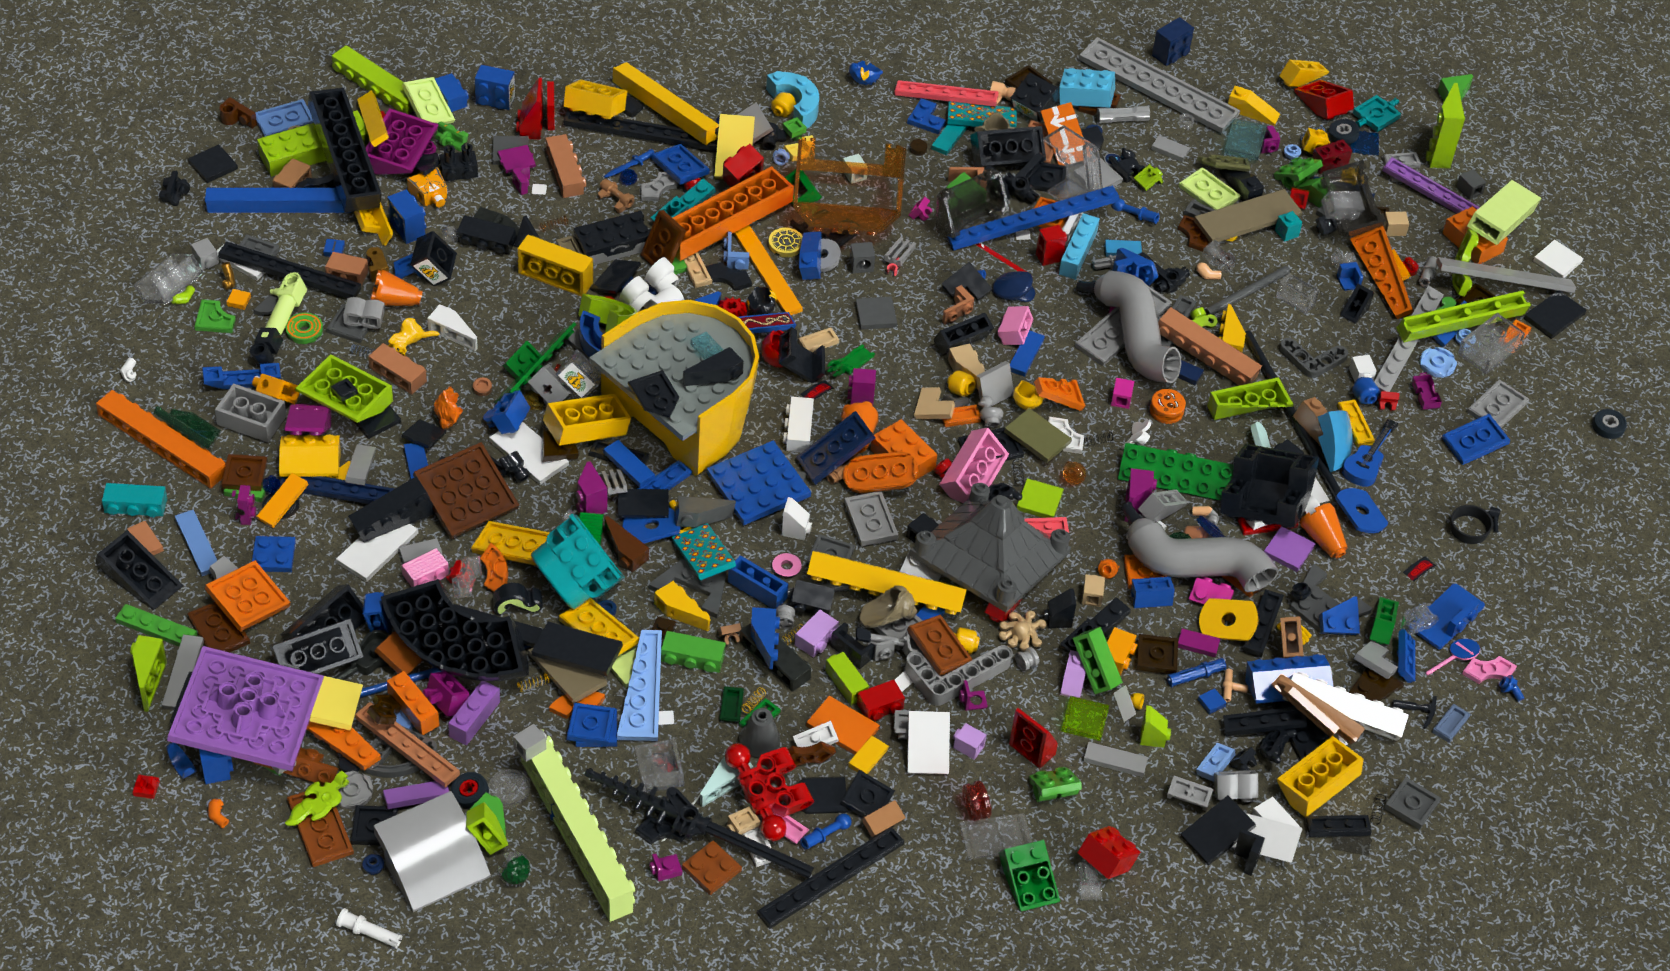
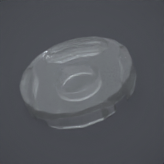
[489,769,531,808]

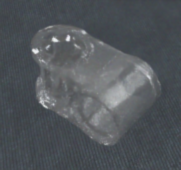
[1399,603,1439,635]

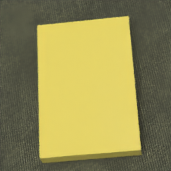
[310,676,363,731]

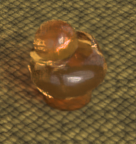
[1063,461,1086,485]

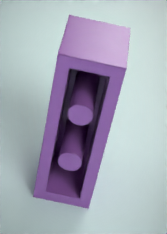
[448,681,500,746]

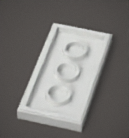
[489,422,569,485]
[336,524,418,582]

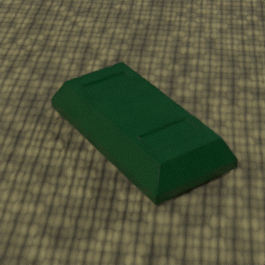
[720,686,744,723]

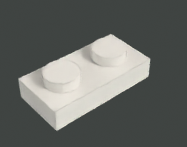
[793,721,839,747]

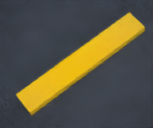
[357,90,389,147]

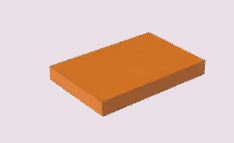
[806,696,880,755]

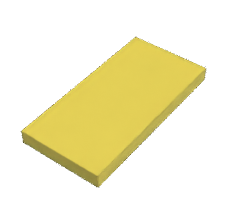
[714,114,755,179]

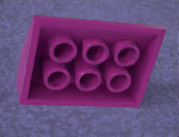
[366,108,439,174]

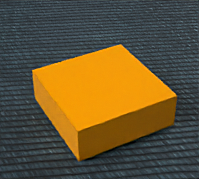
[227,289,251,310]

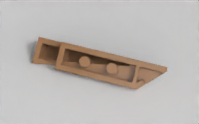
[1271,674,1365,745]

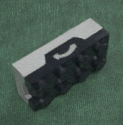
[574,210,651,265]

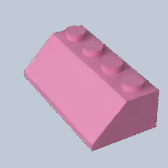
[939,428,1009,503]

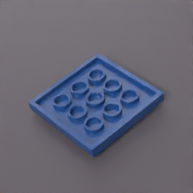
[707,440,811,525]

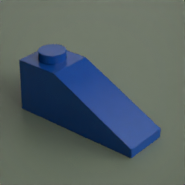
[799,231,822,280]

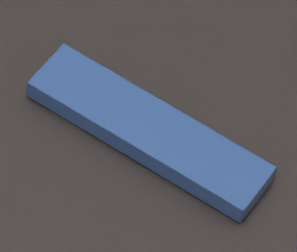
[175,510,217,576]

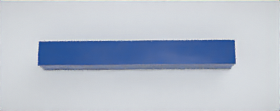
[205,188,351,213]

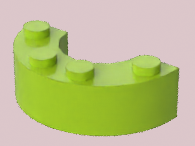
[578,294,637,332]

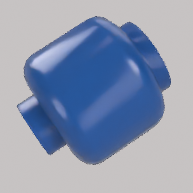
[1352,377,1380,404]

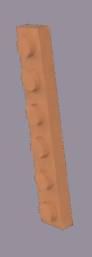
[355,702,460,788]

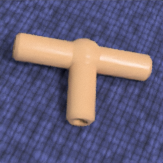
[1222,668,1248,702]

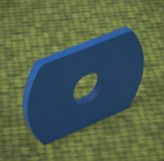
[1335,488,1388,533]
[623,508,681,543]

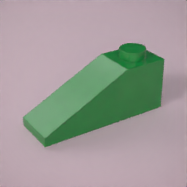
[1370,597,1399,645]

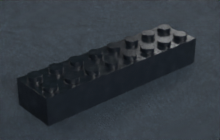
[308,87,382,212]

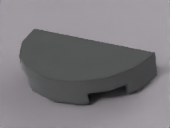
[254,294,279,316]

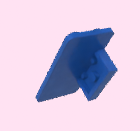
[1410,584,1485,649]

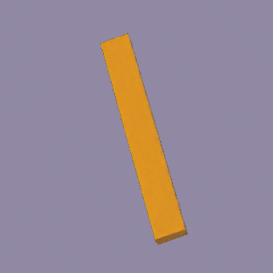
[733,225,803,315]

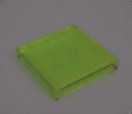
[1061,696,1110,741]

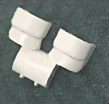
[618,257,684,312]

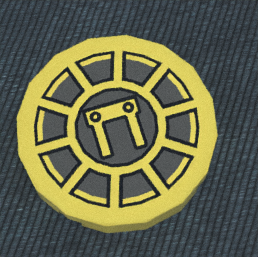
[768,228,803,257]

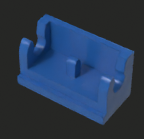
[1131,577,1175,608]

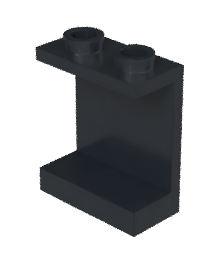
[779,327,825,383]

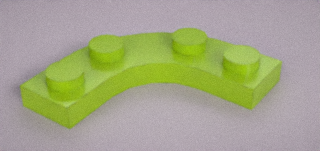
[1452,228,1479,297]

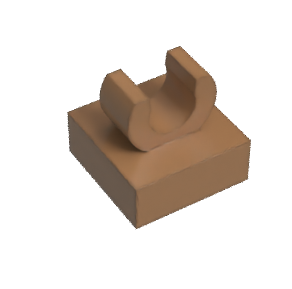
[717,623,741,645]

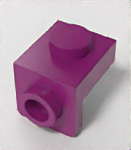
[1261,125,1280,154]

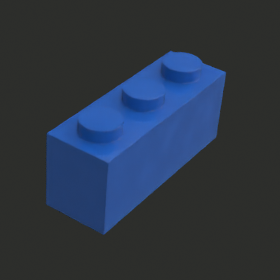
[728,555,788,609]

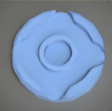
[1420,347,1457,378]

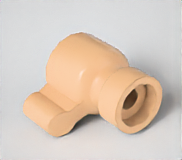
[990,81,1016,106]

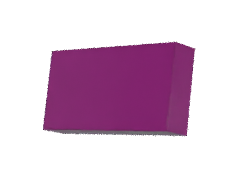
[1178,628,1220,658]

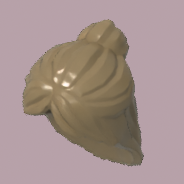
[860,585,917,628]

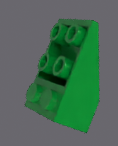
[998,840,1061,912]

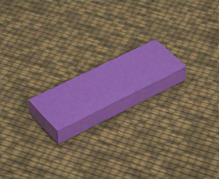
[383,781,449,809]

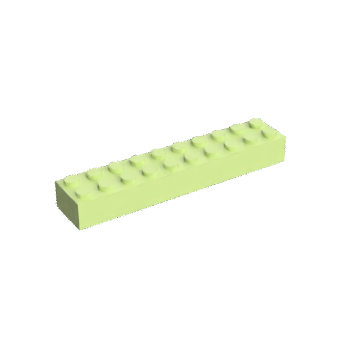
[521,729,635,922]

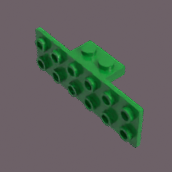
[494,322,577,404]
[1118,443,1234,501]

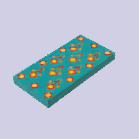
[947,101,1017,127]
[672,523,736,580]

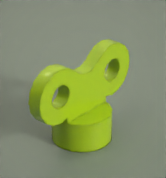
[1190,307,1218,328]

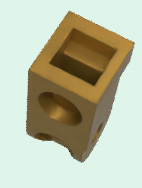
[366,247,389,282]

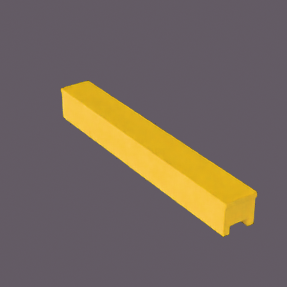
[612,62,719,145]

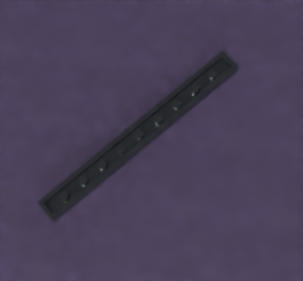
[564,109,718,152]

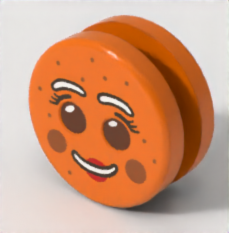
[1150,389,1186,424]

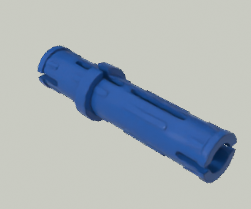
[1167,658,1226,687]

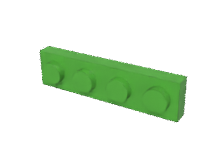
[115,604,197,647]

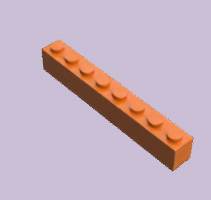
[96,390,226,489]

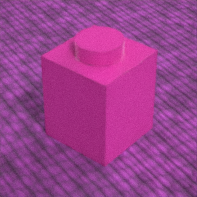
[1111,378,1134,409]

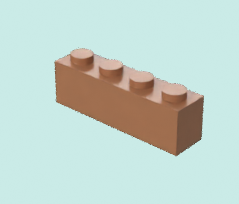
[546,134,586,198]

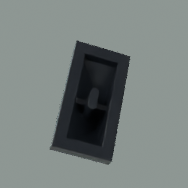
[514,215,540,247]

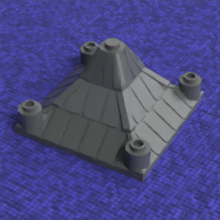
[909,483,1071,612]

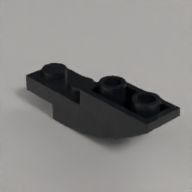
[1060,597,1131,653]

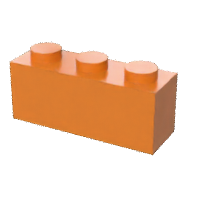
[387,671,439,735]

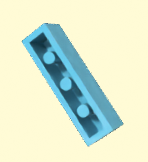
[1059,213,1100,280]

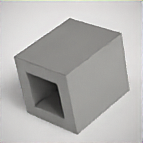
[191,238,219,270]
[513,724,547,762]

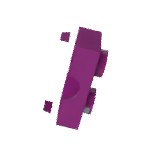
[1411,372,1442,410]
[231,485,256,525]

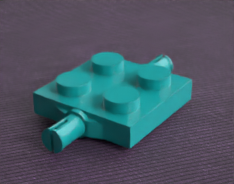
[1352,95,1401,132]

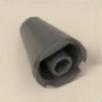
[739,708,780,758]

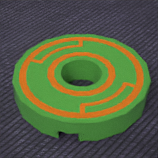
[285,313,323,344]

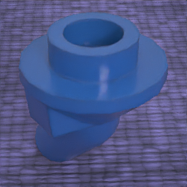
[1499,675,1525,702]

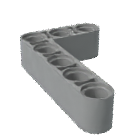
[905,645,1013,706]

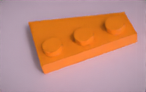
[1034,377,1085,411]

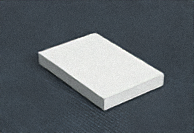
[907,711,950,774]

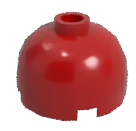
[761,330,784,368]

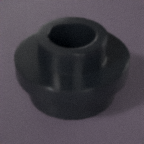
[1291,582,1311,600]

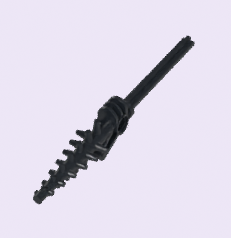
[584,768,814,879]

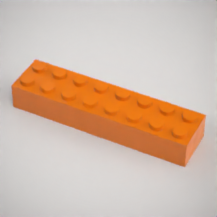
[673,166,794,261]

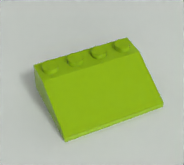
[1426,83,1465,168]
[295,354,393,423]

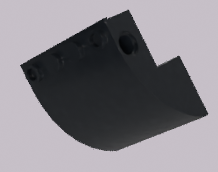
[1220,443,1319,528]

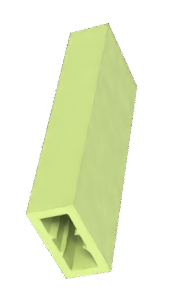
[1467,180,1541,245]

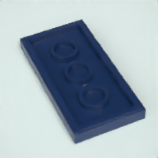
[796,411,876,485]

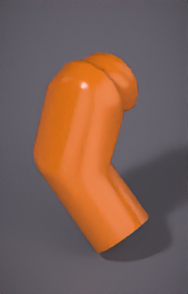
[208,799,229,828]

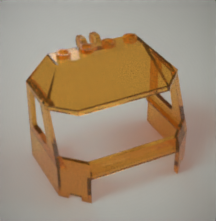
[793,137,906,235]

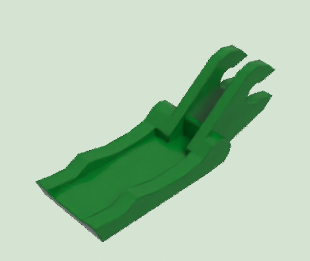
[827,344,875,377]

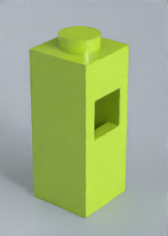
[825,652,869,705]

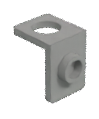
[868,639,895,661]

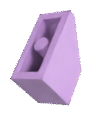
[1060,650,1086,700]

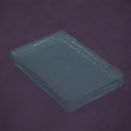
[1224,118,1267,160]

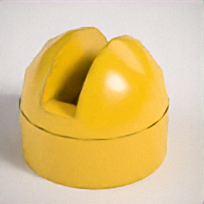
[1130,693,1144,710]

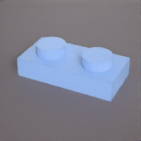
[1196,743,1235,782]

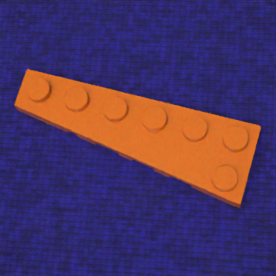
[1350,226,1413,319]

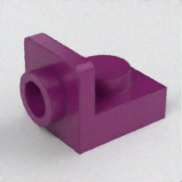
[512,165,530,195]
[649,853,682,881]

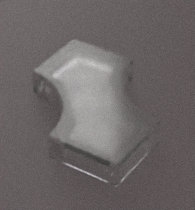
[452,556,482,599]

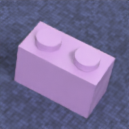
[795,610,839,658]

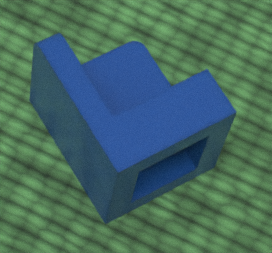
[1337,262,1363,291]

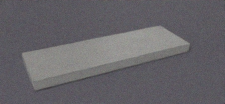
[1075,285,1172,366]

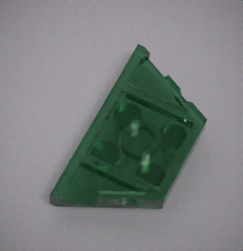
[154,406,221,448]

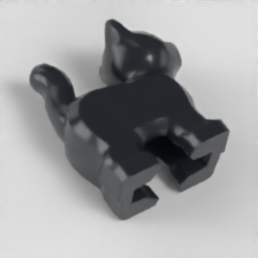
[1108,148,1145,183]

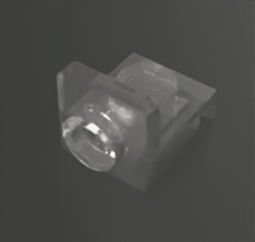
[1331,247,1358,271]

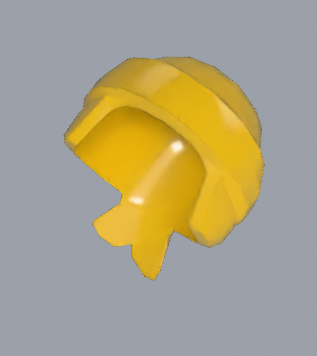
[1013,380,1044,410]

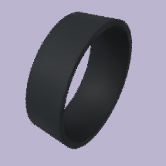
[1450,505,1493,544]

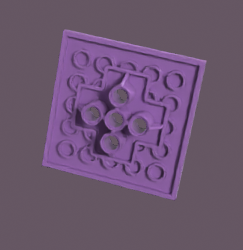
[167,646,324,771]

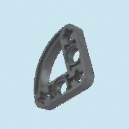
[363,726,437,778]

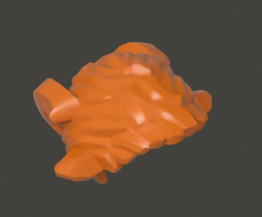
[434,387,463,429]

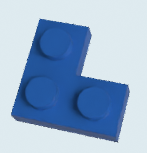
[907,98,946,135]

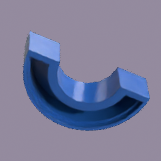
[579,310,603,358]

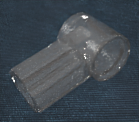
[1078,859,1102,901]

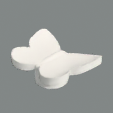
[1120,419,1151,450]

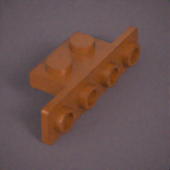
[254,747,338,785]

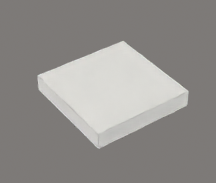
[1533,240,1583,278]

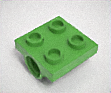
[1274,157,1323,190]
[1029,767,1082,802]

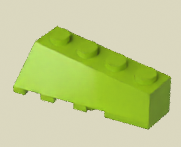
[1207,377,1293,420]

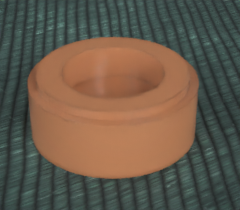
[473,377,492,396]

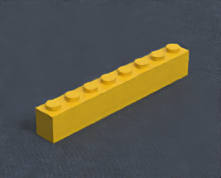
[807,551,967,615]

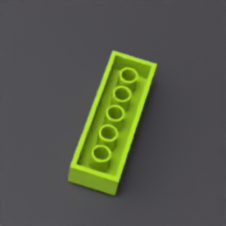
[257,110,370,177]

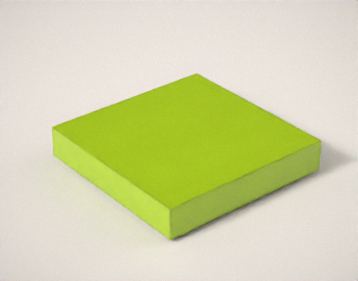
[1017,478,1064,518]

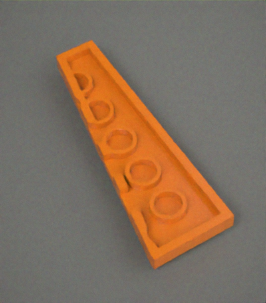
[307,721,381,771]

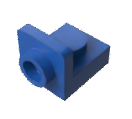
[394,253,423,278]

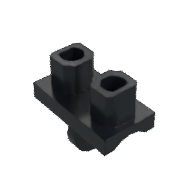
[159,170,190,206]

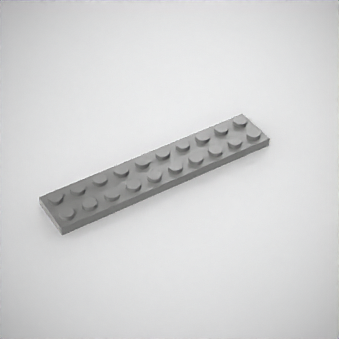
[1079,37,1240,134]

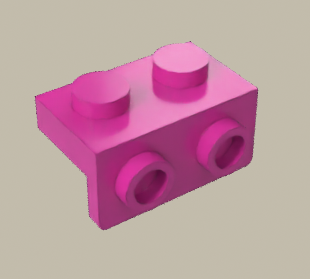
[1189,577,1234,605]

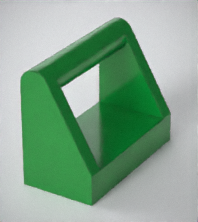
[784,166,822,208]

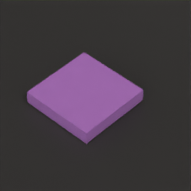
[1264,526,1316,572]

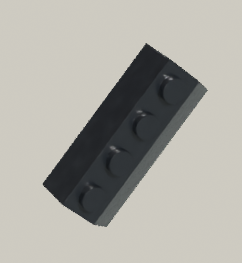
[280,584,366,639]

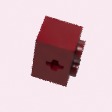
[1312,139,1352,174]

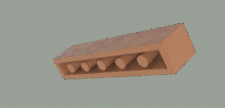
[1158,307,1262,386]

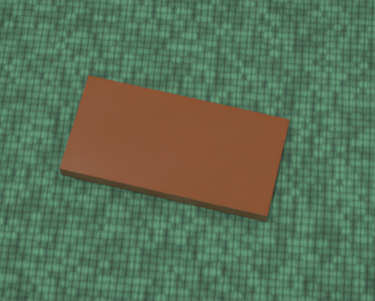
[287,792,354,867]

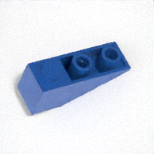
[751,607,780,669]

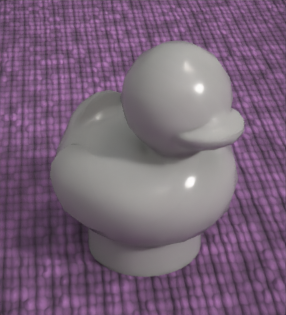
[978,396,1003,427]

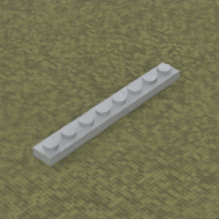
[1374,285,1444,392]

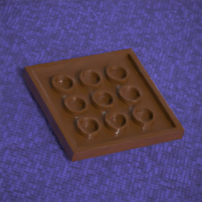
[413,442,520,539]

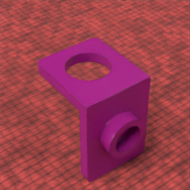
[959,680,988,711]

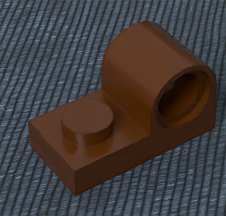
[219,97,257,128]

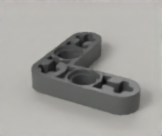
[1279,338,1348,378]

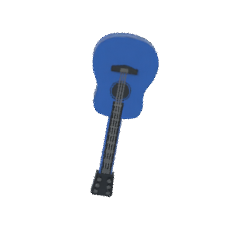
[1342,419,1398,487]

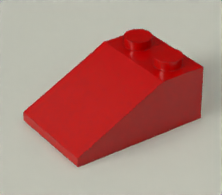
[516,78,543,140]
[1294,80,1354,119]
[1009,708,1058,769]

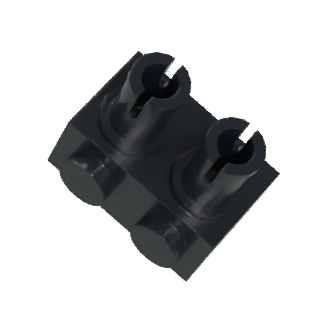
[439,143,478,181]

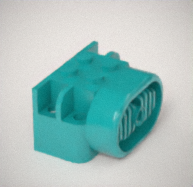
[531,514,625,609]

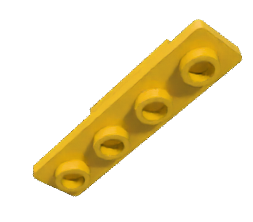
[354,202,393,246]

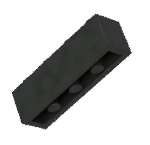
[740,623,811,692]

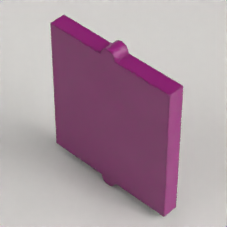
[498,145,536,173]

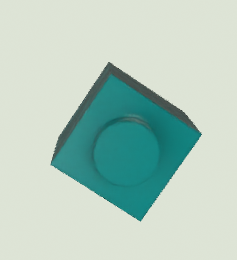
[1275,211,1303,242]

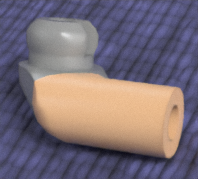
[1192,506,1219,526]

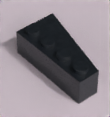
[348,476,435,542]

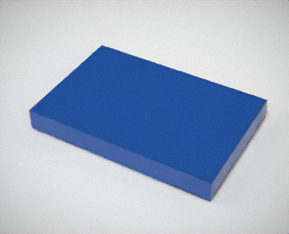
[651,144,710,184]
[1442,414,1510,465]

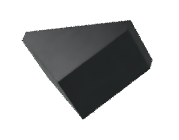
[1340,283,1374,323]

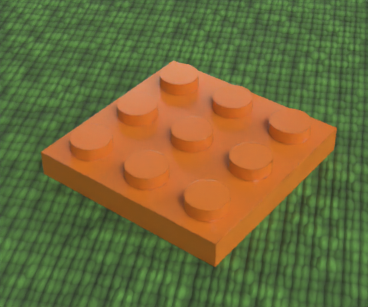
[205,560,291,632]

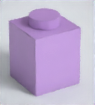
[953,723,987,760]

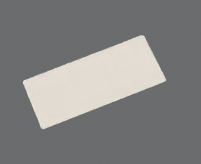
[1232,813,1302,863]

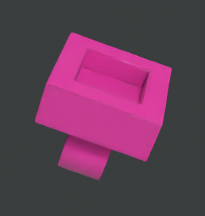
[909,197,932,221]

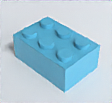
[1059,68,1115,108]

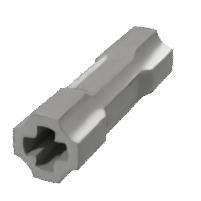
[1097,106,1150,123]

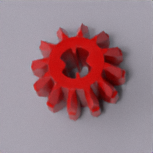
[717,297,747,317]

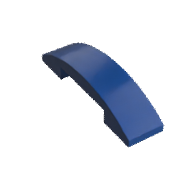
[202,363,281,389]

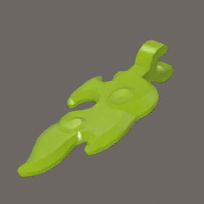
[285,771,349,826]

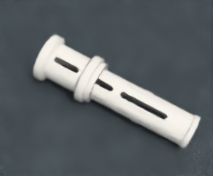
[336,908,402,949]

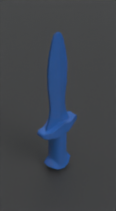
[604,149,655,178]

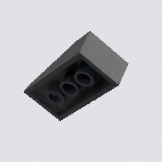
[970,126,1046,169]
[95,530,183,611]
[269,619,363,674]

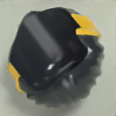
[746,286,777,315]

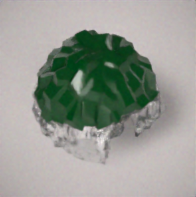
[497,851,530,884]

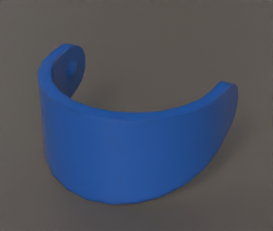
[167,743,197,779]

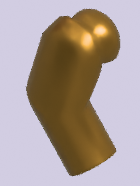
[221,262,235,290]

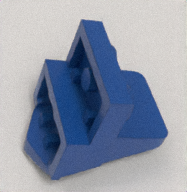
[1113,248,1159,286]

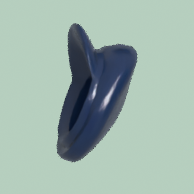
[993,271,1035,302]

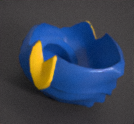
[849,60,883,85]

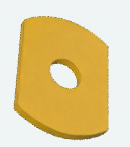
[1199,598,1258,641]

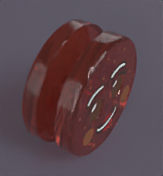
[962,780,991,822]

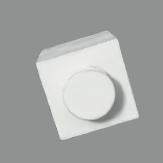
[1349,355,1376,382]

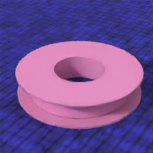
[772,553,802,577]

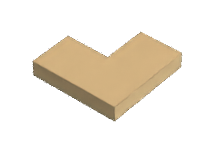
[914,387,955,419]

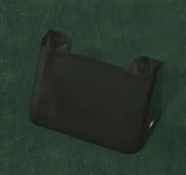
[1320,160,1386,237]
[935,168,1010,238]

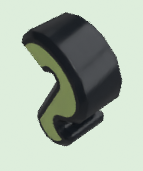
[493,582,543,615]

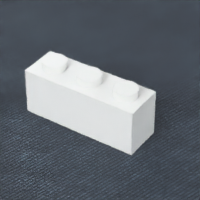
[783,397,814,452]

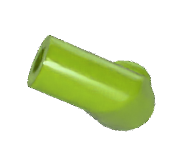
[169,285,195,304]

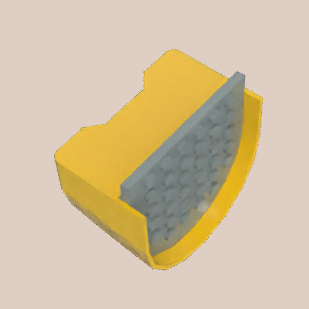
[590,300,759,476]

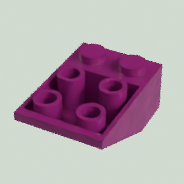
[285,404,331,435]

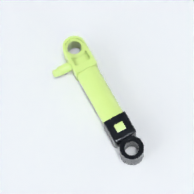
[249,272,307,368]

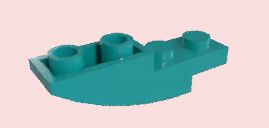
[650,179,716,222]

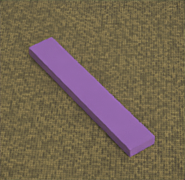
[1382,157,1480,213]

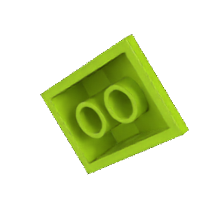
[130,635,167,712]

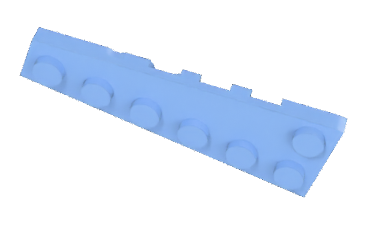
[617,630,662,741]

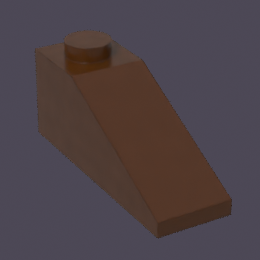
[604,516,649,573]

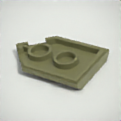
[1197,155,1250,172]

